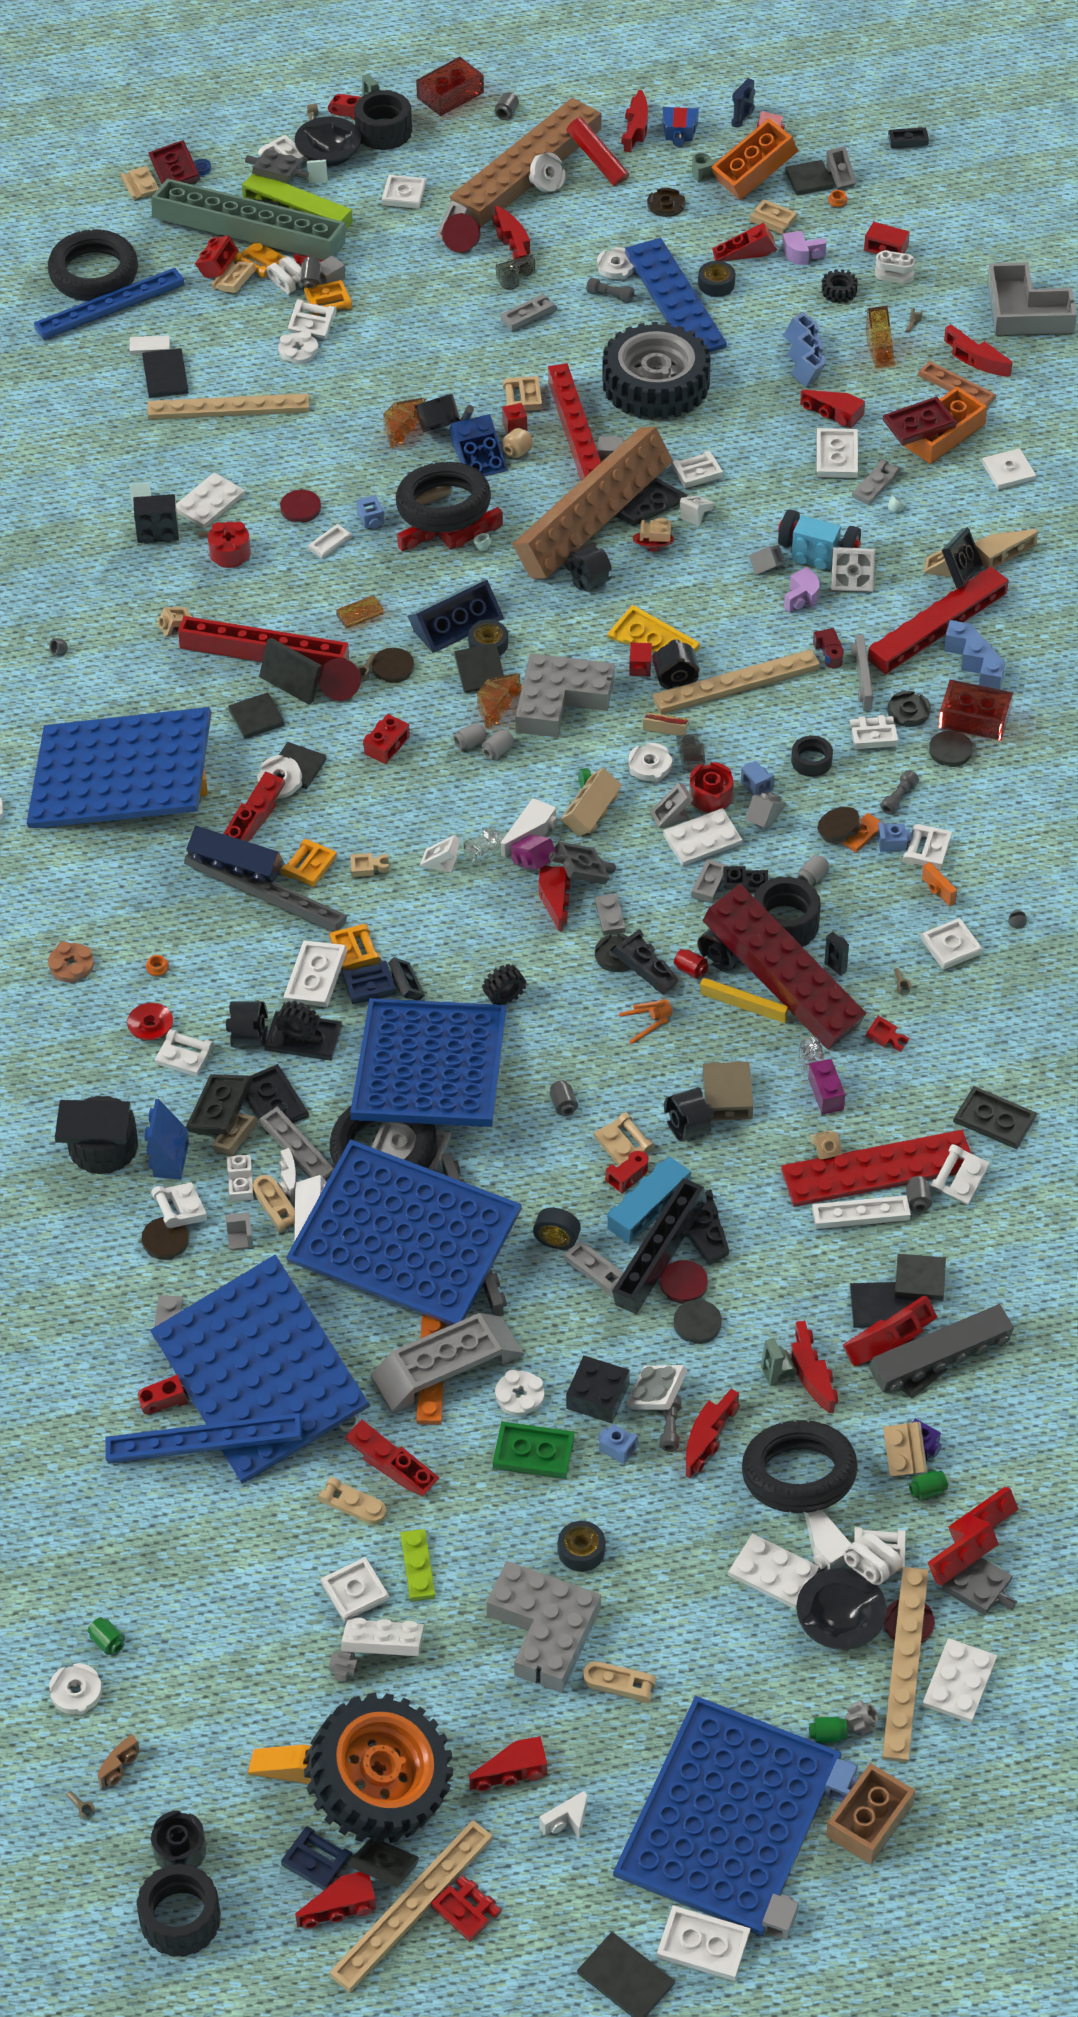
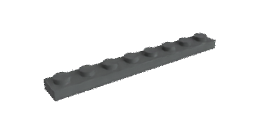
[184,854,347,932]
[441,1152,507,1316]

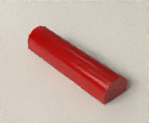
[566,117,630,186]

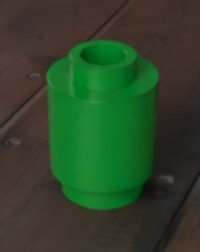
[909,1470,948,1501]
[87,1617,125,1655]
[809,1716,847,1744]

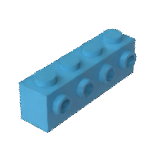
[607,1156,691,1244]

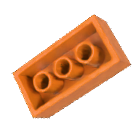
[711,118,798,200]
[904,386,987,464]

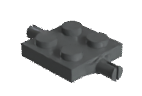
[245,150,309,183]
[549,842,616,885]
[942,1558,1017,1615]

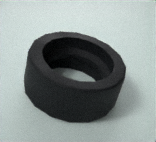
[791,735,833,777]

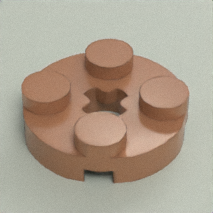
[48,941,94,983]

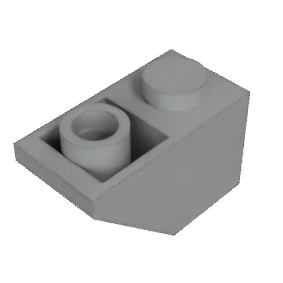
[744,792,786,828]

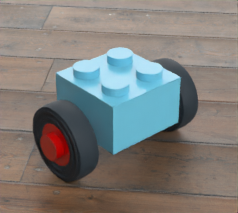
[778,509,861,571]

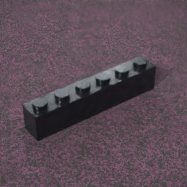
[612,1178,707,1314]

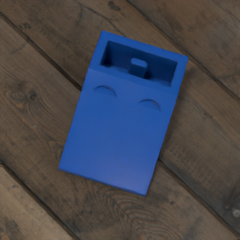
[448,414,508,476]
[144,1099,189,1180]

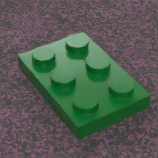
[493,1421,575,1479]

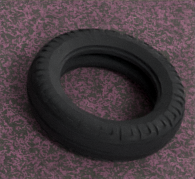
[48,229,138,301]
[396,462,491,533]
[330,1106,437,1169]
[742,1420,858,1513]

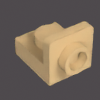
[158,607,192,636]
[809,1130,842,1159]

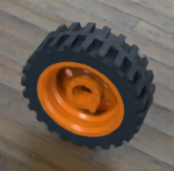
[304,1693,453,1844]

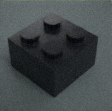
[133,494,179,544]
[566,1355,630,1424]

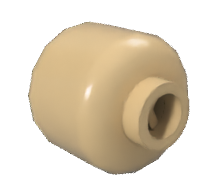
[502,428,532,459]

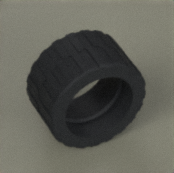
[354,90,412,150]
[754,876,821,947]
[67,1096,139,1174]
[137,1864,221,1957]

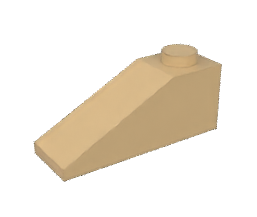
[975,529,1038,569]

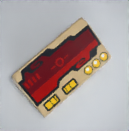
[643,712,690,737]

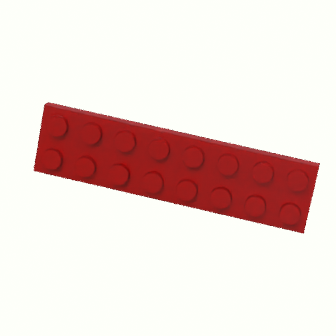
[781,1129,971,1207]

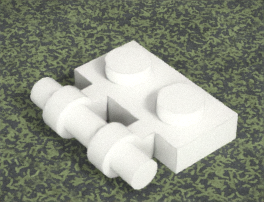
[849,715,898,749]

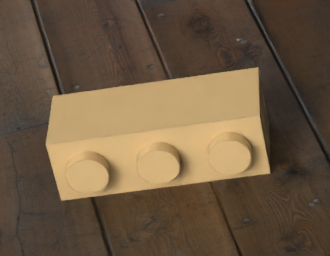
[560,768,622,836]

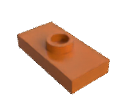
[840,813,885,853]
[922,862,957,906]

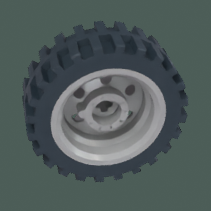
[602,322,711,420]

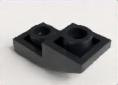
[723,866,768,893]

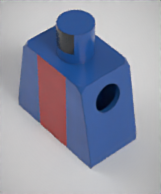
[662,107,699,147]

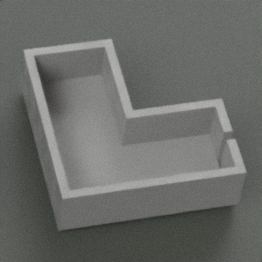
[987,262,1077,335]
[515,654,615,737]
[486,1561,601,1693]

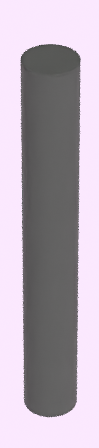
[460,405,474,421]

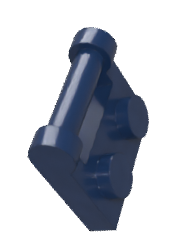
[731,78,755,128]
[342,961,396,1004]
[281,1826,352,1890]

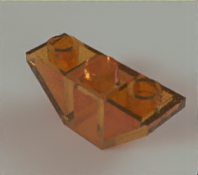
[866,305,895,368]
[383,398,426,449]
[477,673,522,730]

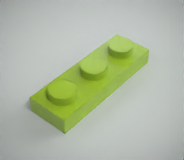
[400,1529,435,1602]

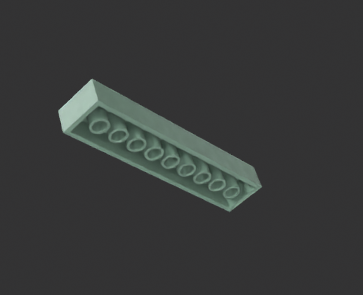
[151,179,346,260]

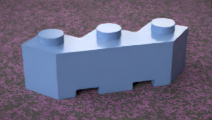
[783,312,826,387]
[944,620,1005,693]

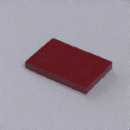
[148,140,201,184]
[883,396,957,446]

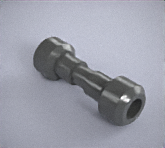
[586,277,635,303]
[880,770,919,815]
[659,1395,682,1452]

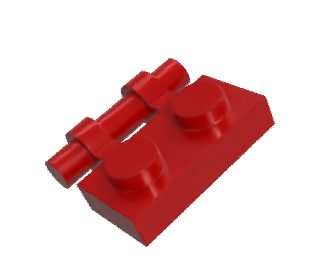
[431,1875,502,1942]

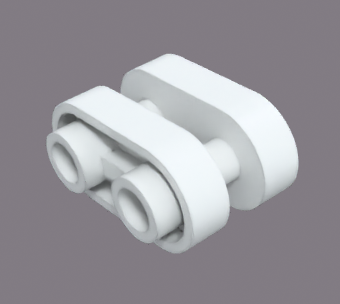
[875,251,915,284]
[266,256,304,295]
[844,1533,902,1585]

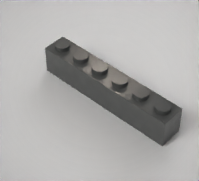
[869,1304,1014,1392]

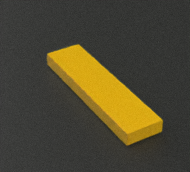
[700,978,788,1023]

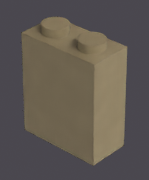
[702,1061,753,1121]

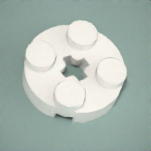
[529,153,565,192]
[597,247,635,280]
[278,331,318,364]
[628,743,672,783]
[257,755,302,799]
[495,1370,544,1417]
[49,1663,102,1715]

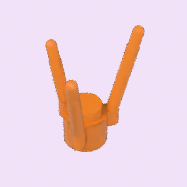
[619,999,672,1044]

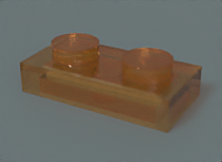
[336,595,384,629]

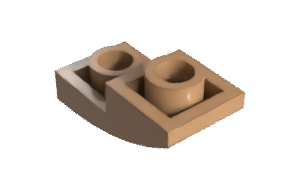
[97,1734,140,1789]

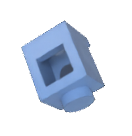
[356,495,384,529]
[741,761,774,795]
[877,822,911,852]
[598,1424,638,1464]
[824,1759,859,1803]

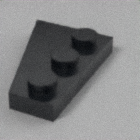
[617,478,687,526]
[612,929,679,996]
[686,1189,729,1265]

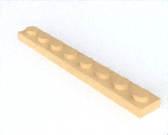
[148,393,309,419]
[653,649,820,714]
[882,1567,928,1763]
[329,1820,493,1993]

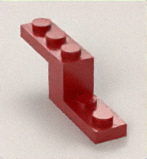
[397,507,503,552]
[927,1487,1019,1586]

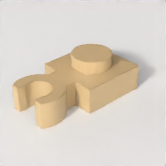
[350,853,389,877]

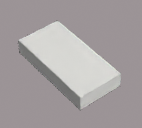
[130,335,170,355]
[308,524,352,559]

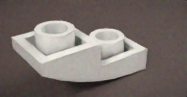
[279,1148,297,1202]
[227,1155,254,1202]

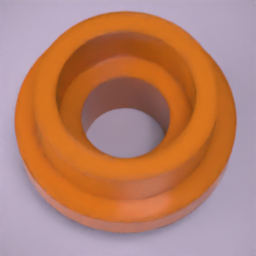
[828,190,848,207]
[146,955,169,976]

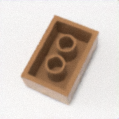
[826,1763,915,1865]

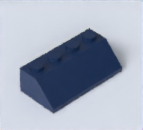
[407,579,504,653]
[186,825,285,883]

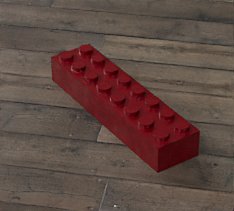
[702,884,867,1050]

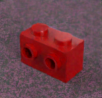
[864,221,910,254]
[195,235,239,278]
[363,714,410,764]

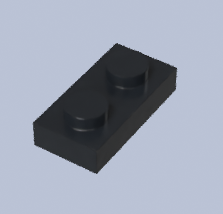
[888,127,929,148]
[824,931,849,976]
[388,957,425,1000]

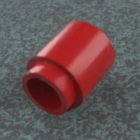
[674,949,709,979]

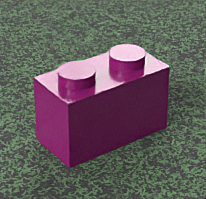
[509,835,557,870]
[808,1058,845,1115]

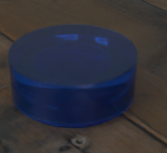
[194,159,211,176]

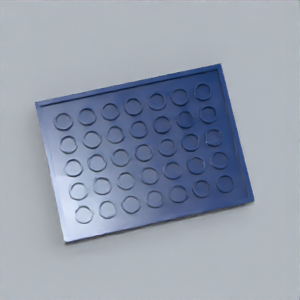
[26,707,212,828]
[350,998,506,1127]
[286,1139,522,1325]
[150,1254,370,1483]
[613,1695,841,1936]

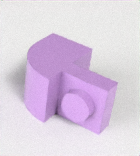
[782,231,826,265]
[784,567,820,613]

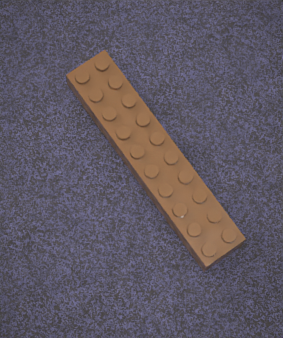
[450,98,601,228]
[512,427,673,579]

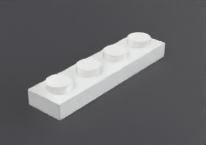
[812,1195,911,1229]

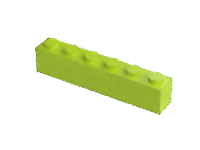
[242,174,353,230]

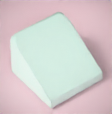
[307,160,328,183]
[129,482,151,509]

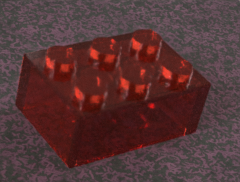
[416,57,484,117]
[938,679,1013,741]

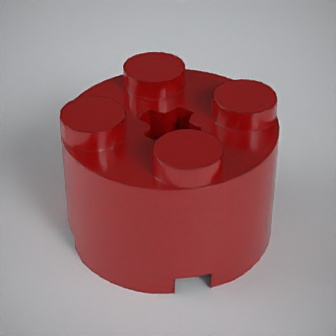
[208,522,251,568]
[689,762,734,813]

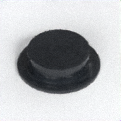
[295,116,361,167]
[796,1568,887,1650]

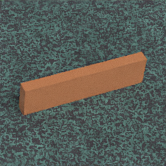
[918,361,996,407]

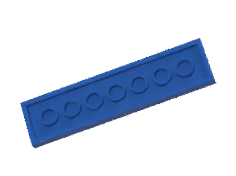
[625,237,727,353]

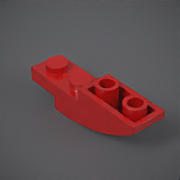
[621,89,648,153]
[492,206,530,269]
[944,324,1013,377]
[223,771,285,842]
[842,1296,938,1366]
[790,1320,838,1413]
[686,1388,740,1478]
[345,1419,440,1496]

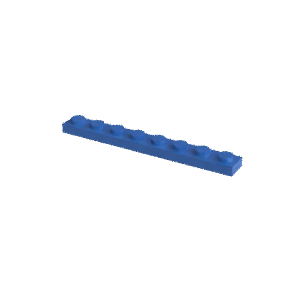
[34,268,184,340]
[105,1413,303,1463]

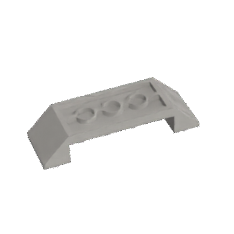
[371,1313,524,1414]

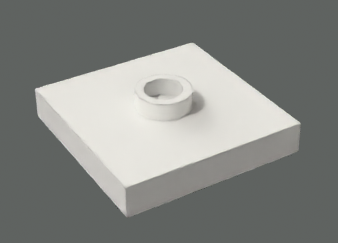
[382,175,426,209]
[982,448,1036,490]
[920,918,983,970]
[321,1557,390,1622]

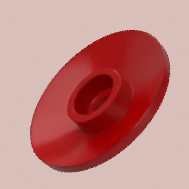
[633,533,674,552]
[127,1003,173,1040]

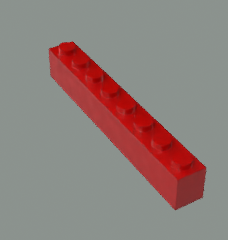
[548,363,601,480]
[868,567,1009,675]
[178,616,349,666]

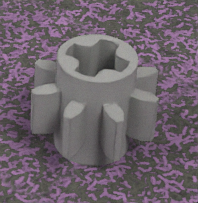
[329,1651,360,1682]
[845,1700,878,1735]

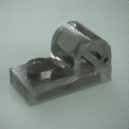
[496,255,535,290]
[676,733,705,774]

